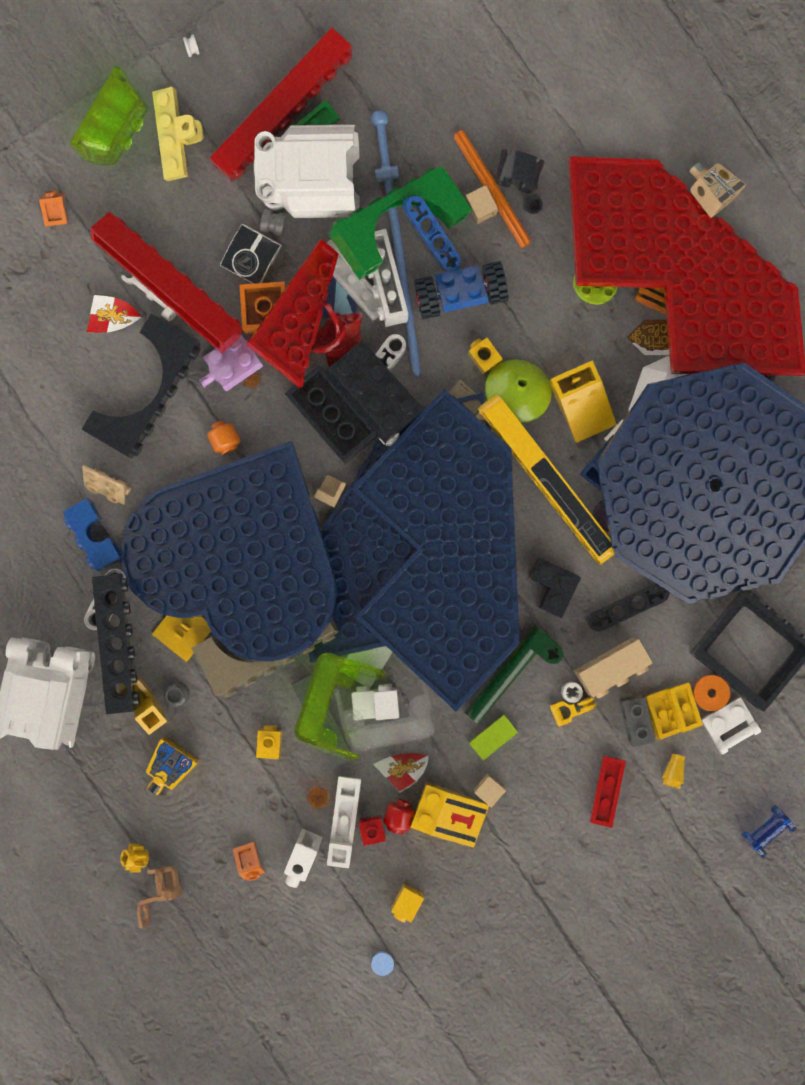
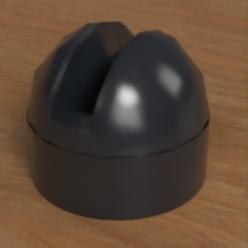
[524,196,543,214]

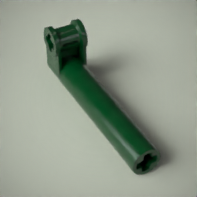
[464,625,563,724]

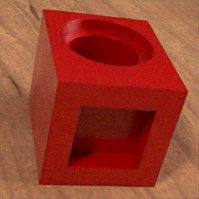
[359,815,386,846]

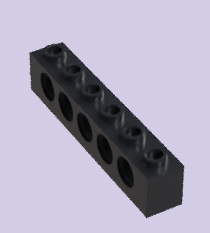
[92,574,140,715]

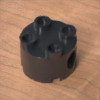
[494,149,545,194]

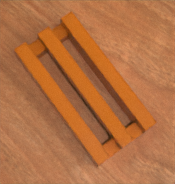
[634,288,666,315]

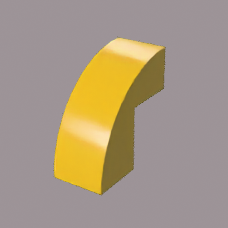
[119,673,167,735]

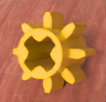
[120,844,149,873]

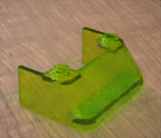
[294,653,386,762]

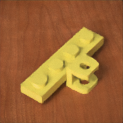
[152,87,204,181]

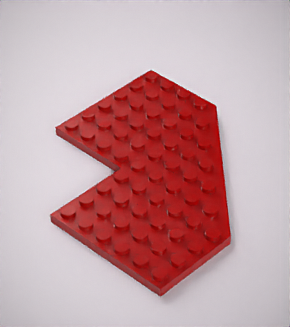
[568,156,805,376]

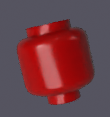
[383,799,415,835]

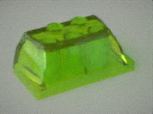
[69,65,148,166]

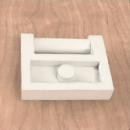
[701,697,761,755]

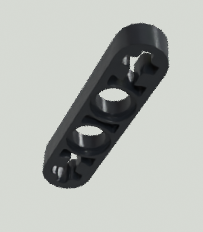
[587,583,670,632]

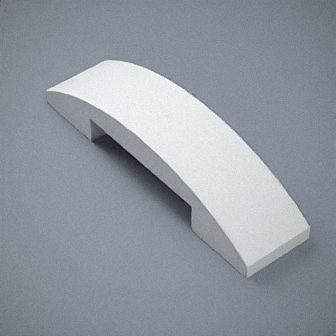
[327,776,361,868]

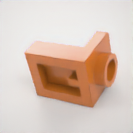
[39,190,68,227]
[232,842,265,881]

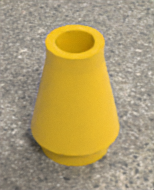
[662,754,685,789]

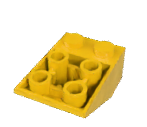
[549,360,617,443]

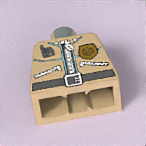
[689,162,746,218]

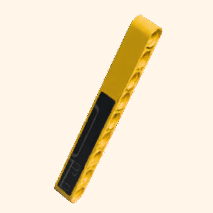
[478,394,613,565]

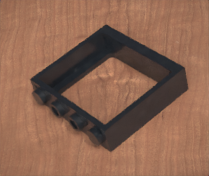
[690,590,805,712]

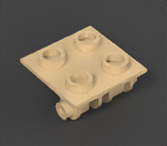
[82,465,131,505]

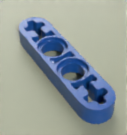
[402,195,461,272]

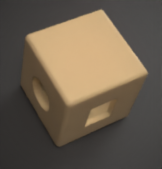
[474,773,506,808]

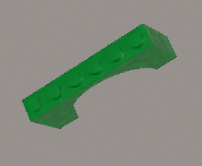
[329,166,472,280]

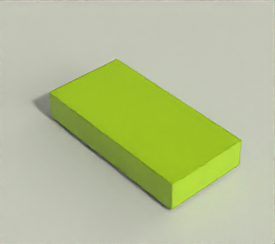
[469,714,518,760]

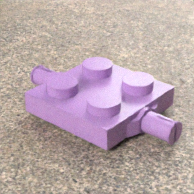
[199,335,263,392]

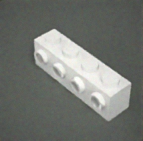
[368,229,408,327]

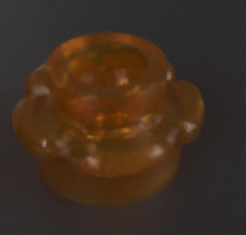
[243,374,261,388]
[307,787,329,810]

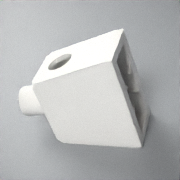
[284,829,323,888]

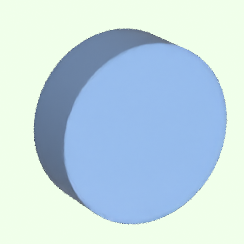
[371,951,394,976]

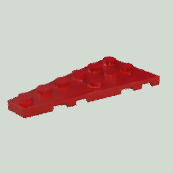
[246,239,339,388]

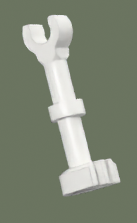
[121,275,177,321]

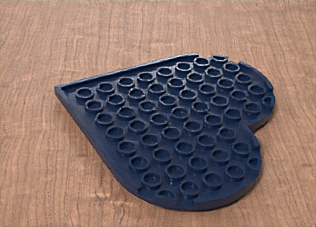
[120,441,337,662]

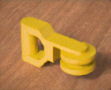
[549,697,597,727]

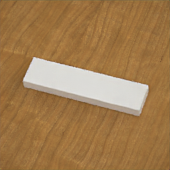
[327,239,380,322]

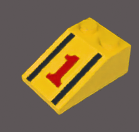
[411,781,489,848]

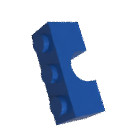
[63,498,121,571]

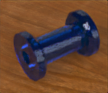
[740,805,797,859]

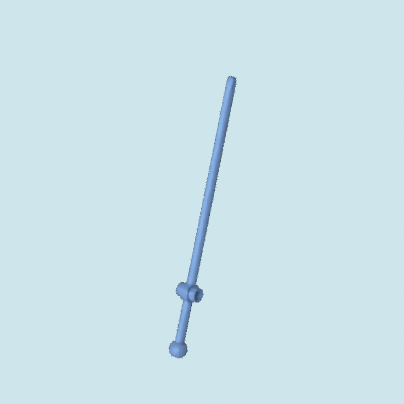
[371,110,421,376]

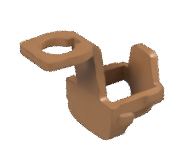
[137,865,183,929]

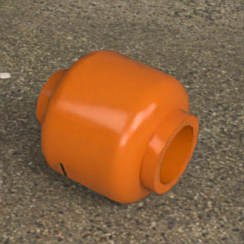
[207,420,241,455]

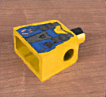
[146,737,200,795]

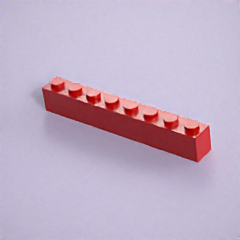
[210,27,352,182]
[90,211,242,354]

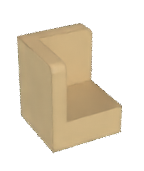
[465,186,498,224]
[314,475,347,508]

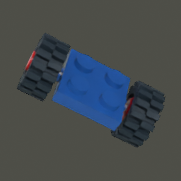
[414,261,509,320]

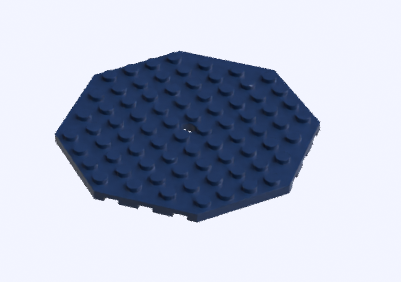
[596,363,805,604]

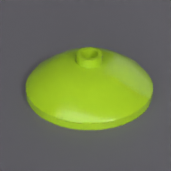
[485,359,552,423]

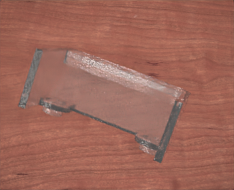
[334,680,435,752]

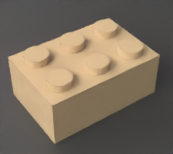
[574,637,652,698]

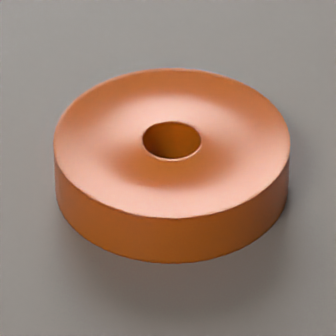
[692,675,730,711]

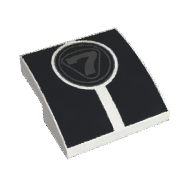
[220,224,282,284]

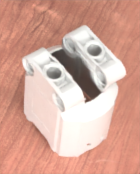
[254,124,360,218]
[0,637,95,750]

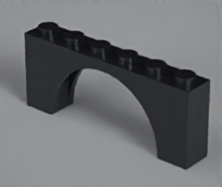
[81,313,201,459]

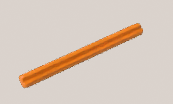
[454,130,531,248]

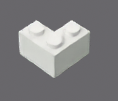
[352,684,399,720]

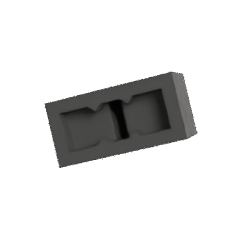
[619,695,655,747]

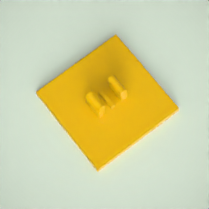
[152,616,211,662]

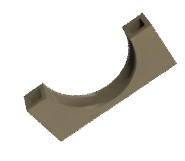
[192,618,339,698]

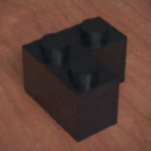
[528,558,581,618]

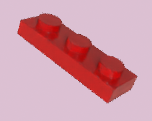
[589,755,626,828]

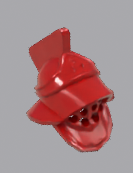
[311,302,363,367]

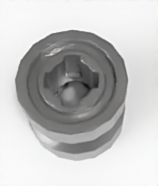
[260,209,287,236]

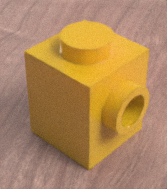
[256,725,282,759]

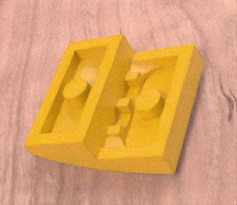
[644,682,703,740]

